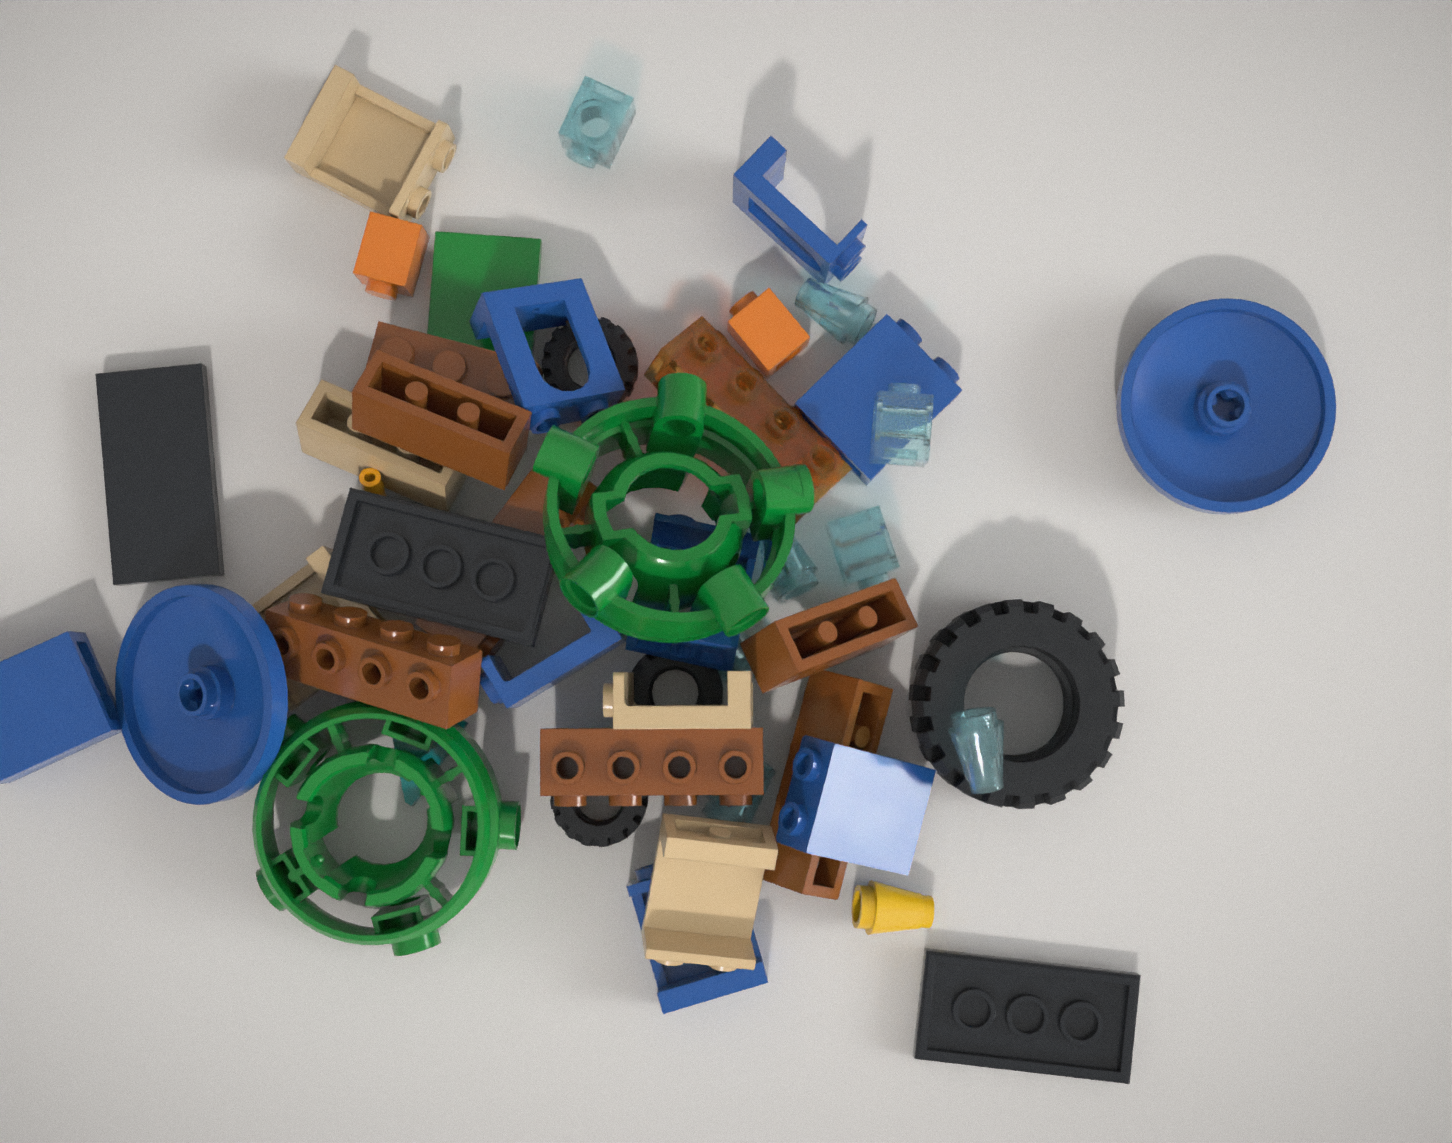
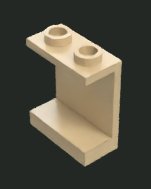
[641,813,778,972]

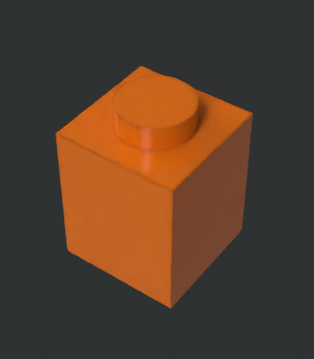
[353,211,430,301]
[727,288,810,379]

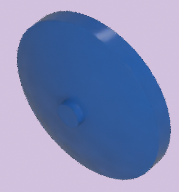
[1116,298,1336,515]
[115,584,288,805]

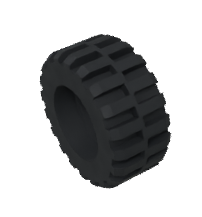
[908,599,1125,809]

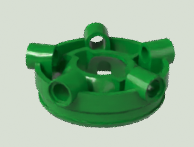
[532,372,815,643]
[252,701,521,956]

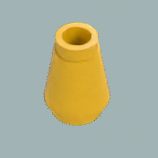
[851,880,934,935]

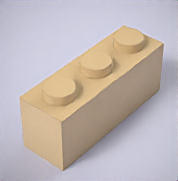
[296,379,467,512]

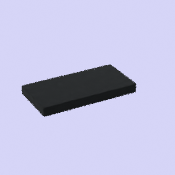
[95,363,225,586]
[321,488,554,647]
[913,948,1141,1084]

